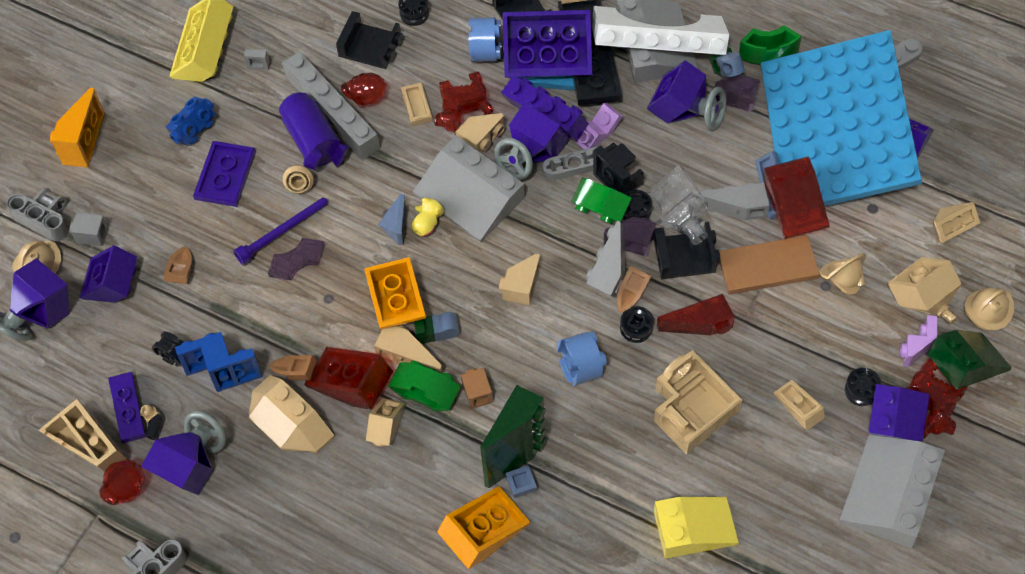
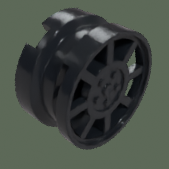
[398,0,429,26]
[622,189,652,226]
[620,306,654,343]
[152,331,184,367]
[845,368,881,406]

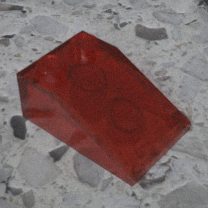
[764,156,830,239]
[304,347,393,410]

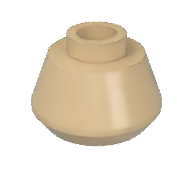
[283,165,313,194]

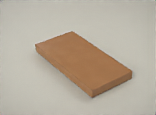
[719,235,820,295]

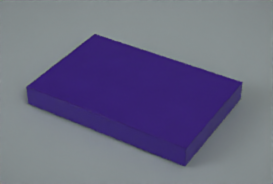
[193,141,256,207]

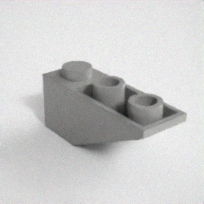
[695,183,770,220]
[586,221,625,298]

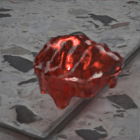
[341,72,387,108]
[99,458,145,505]

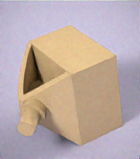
[888,257,962,324]

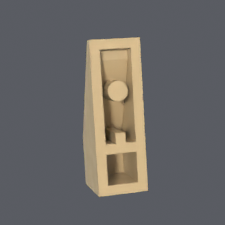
[374,325,443,373]

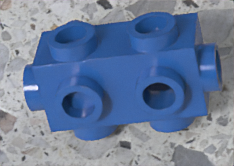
[166,96,216,145]

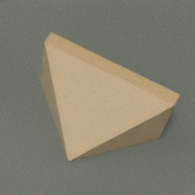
[934,202,980,243]

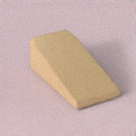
[773,380,825,430]

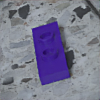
[108,371,146,443]

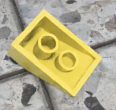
[654,497,739,559]

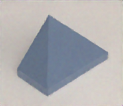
[378,194,407,245]

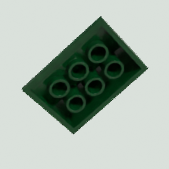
[480,385,547,488]

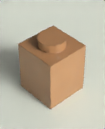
[461,368,493,410]

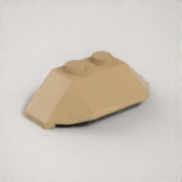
[249,375,335,453]

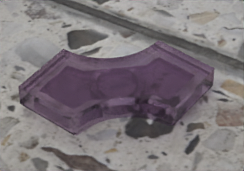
[268,238,325,281]

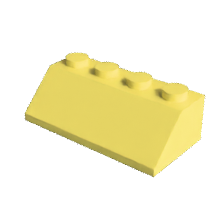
[169,0,233,82]

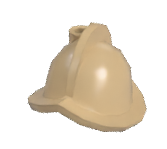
[13,240,61,273]
[820,253,866,295]
[964,287,1014,331]

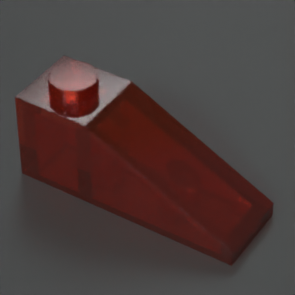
[657,294,735,335]

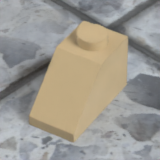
[499,254,541,305]
[366,398,405,447]

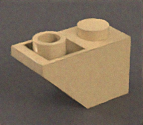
[456,113,505,153]

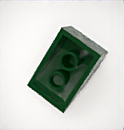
[928,330,1012,390]

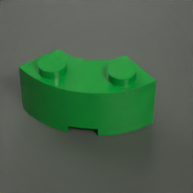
[739,25,802,65]
[571,177,631,224]
[388,360,461,412]

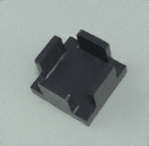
[593,142,644,196]

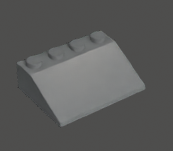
[617,0,698,83]
[413,136,525,243]
[839,435,945,548]

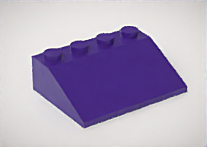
[503,10,592,78]

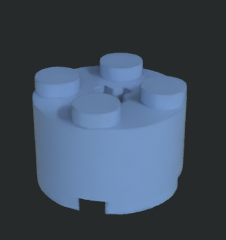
[469,17,502,62]
[557,331,607,386]

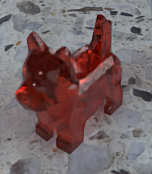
[434,71,493,136]
[905,359,968,439]

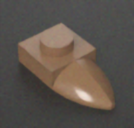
[163,246,192,284]
[617,266,652,313]
[269,355,317,380]

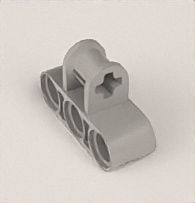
[6,187,68,241]
[121,540,187,574]

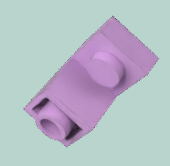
[573,103,623,149]
[900,315,937,367]

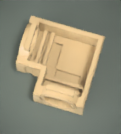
[654,350,743,455]

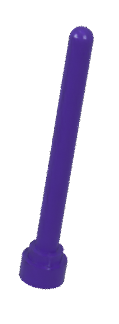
[233,198,328,266]

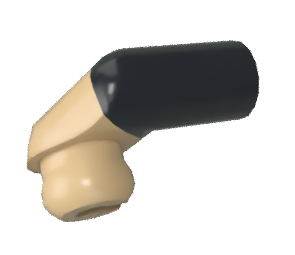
[140,404,163,440]

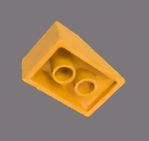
[50,88,105,167]
[364,257,426,330]
[437,486,530,569]

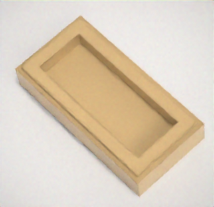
[401,82,433,126]

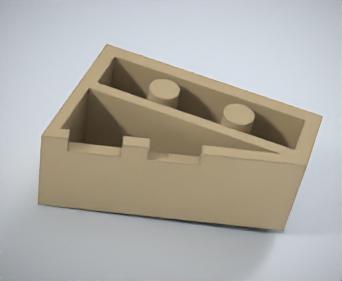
[38,399,127,474]

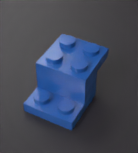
[175,332,262,392]

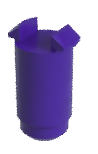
[279,92,349,171]

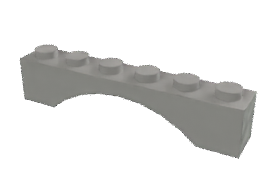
[282,51,380,161]

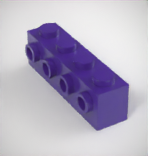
[501,75,589,142]

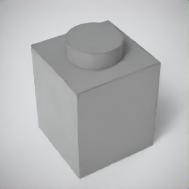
[69,213,108,246]

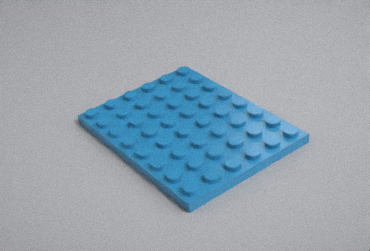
[761,30,923,215]

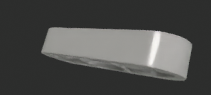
[543,147,597,180]

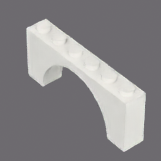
[592,6,729,55]

